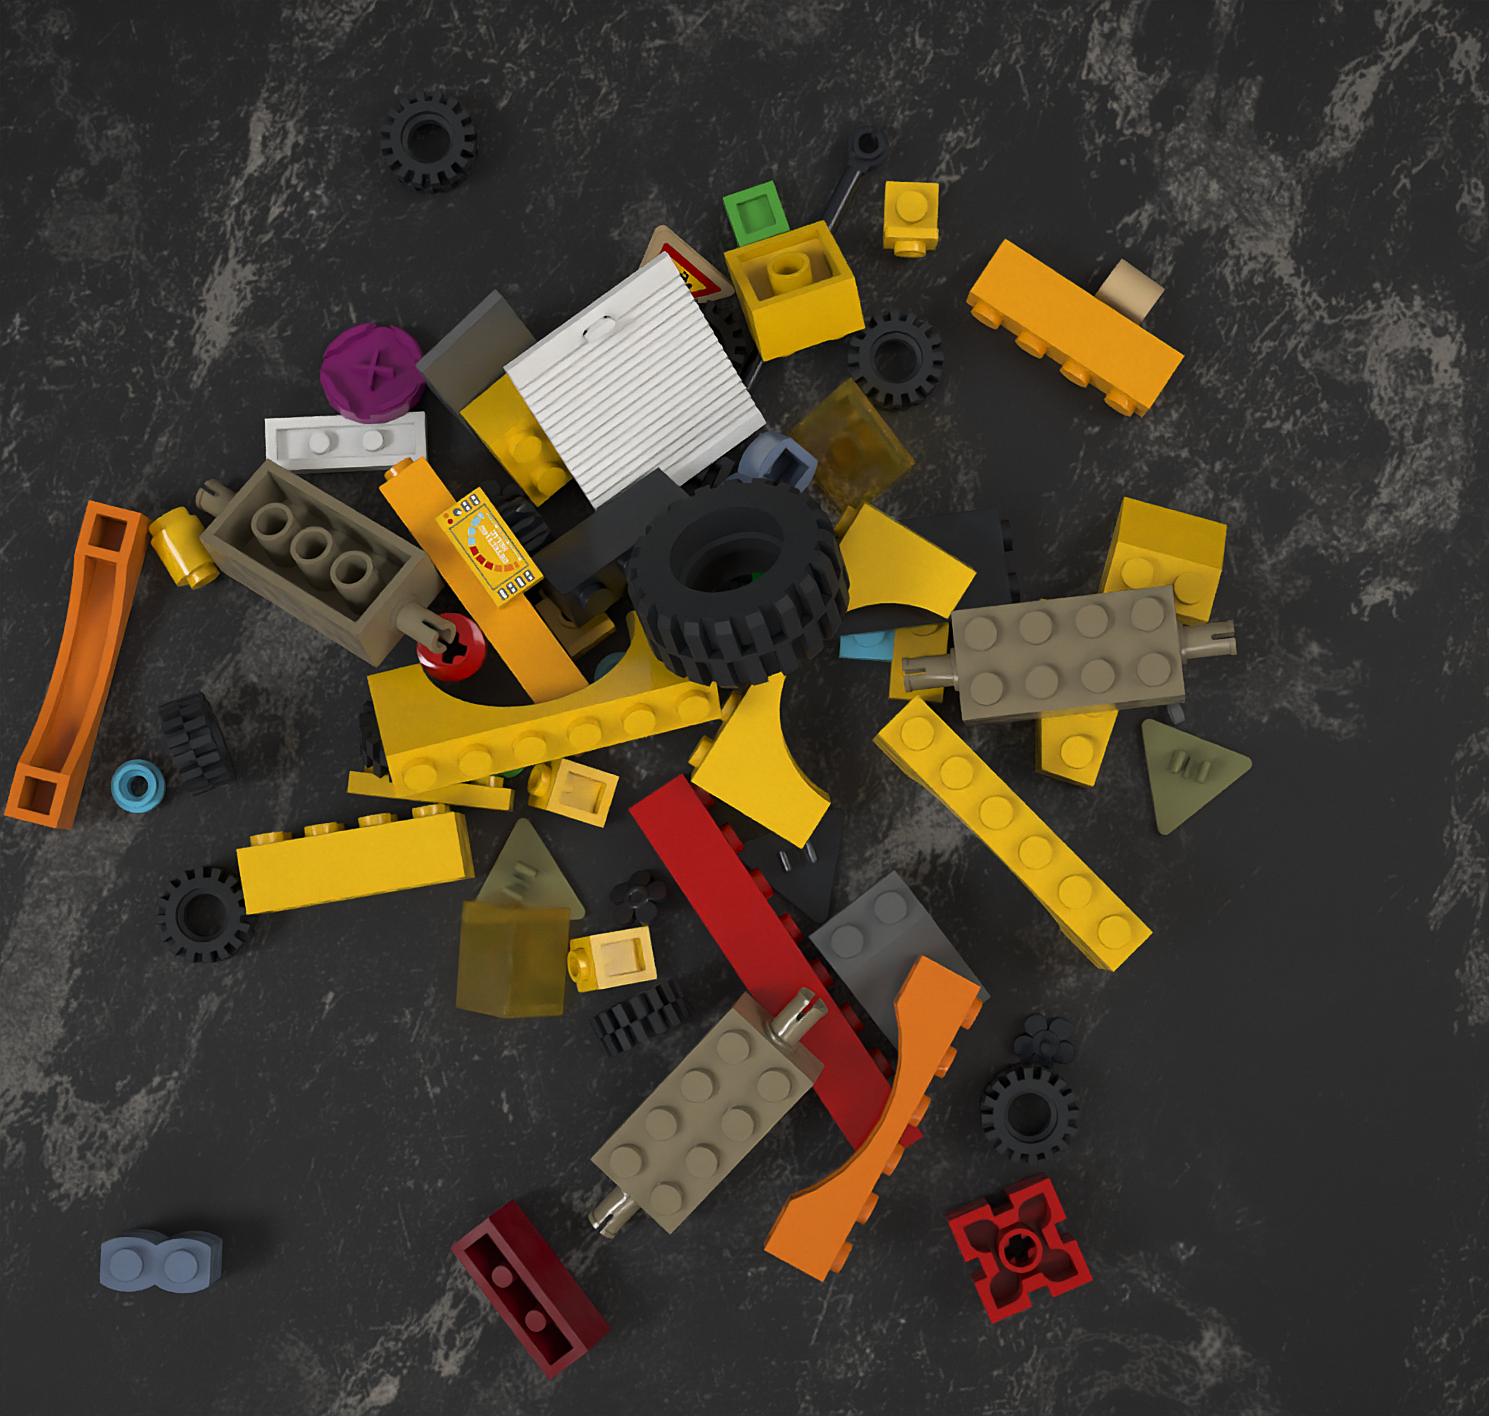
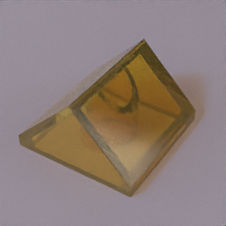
[786,377,916,514]
[456,900,571,1019]

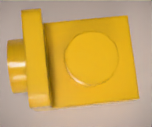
[883,181,939,258]
[528,758,619,828]
[567,926,657,992]

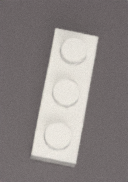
[265,411,429,474]

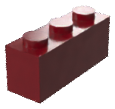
[450,1199,611,1380]

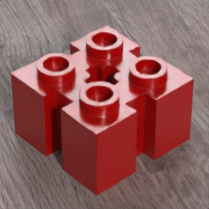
[944,1171,1093,1324]

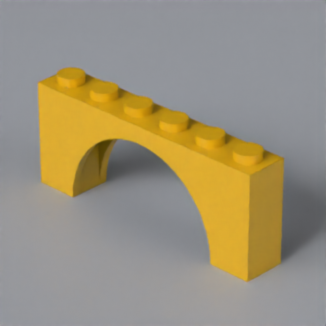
[688,499,977,849]
[367,611,722,799]
[872,695,1153,972]

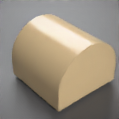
[1094,259,1165,326]

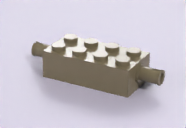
[196,458,456,668]
[902,585,1237,727]
[588,987,828,1239]

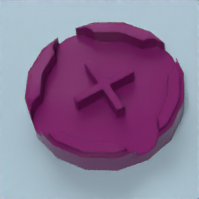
[320,323,427,424]

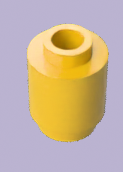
[148,507,220,590]

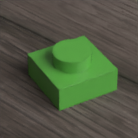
[723,180,790,248]

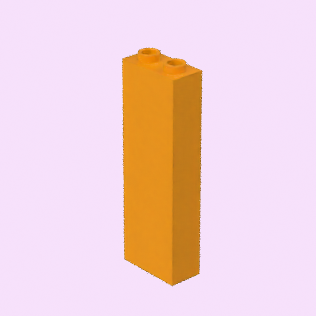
[379,456,590,758]

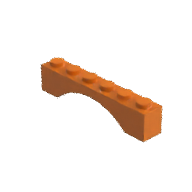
[4,500,154,830]
[763,954,983,1282]

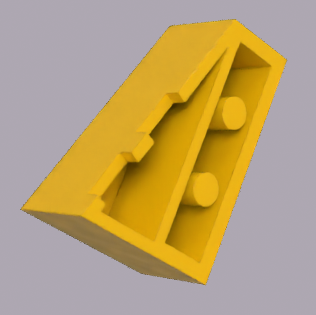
[1035,598,1119,789]

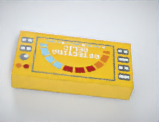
[435,486,545,609]

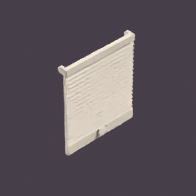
[503,251,766,511]

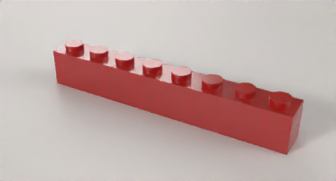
[628,774,925,1152]

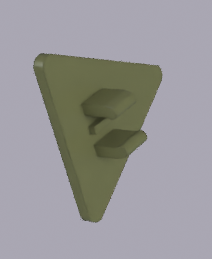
[1141,719,1252,835]
[468,818,586,924]

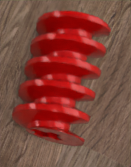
[417,613,488,682]

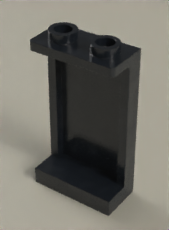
[823,507,1020,643]

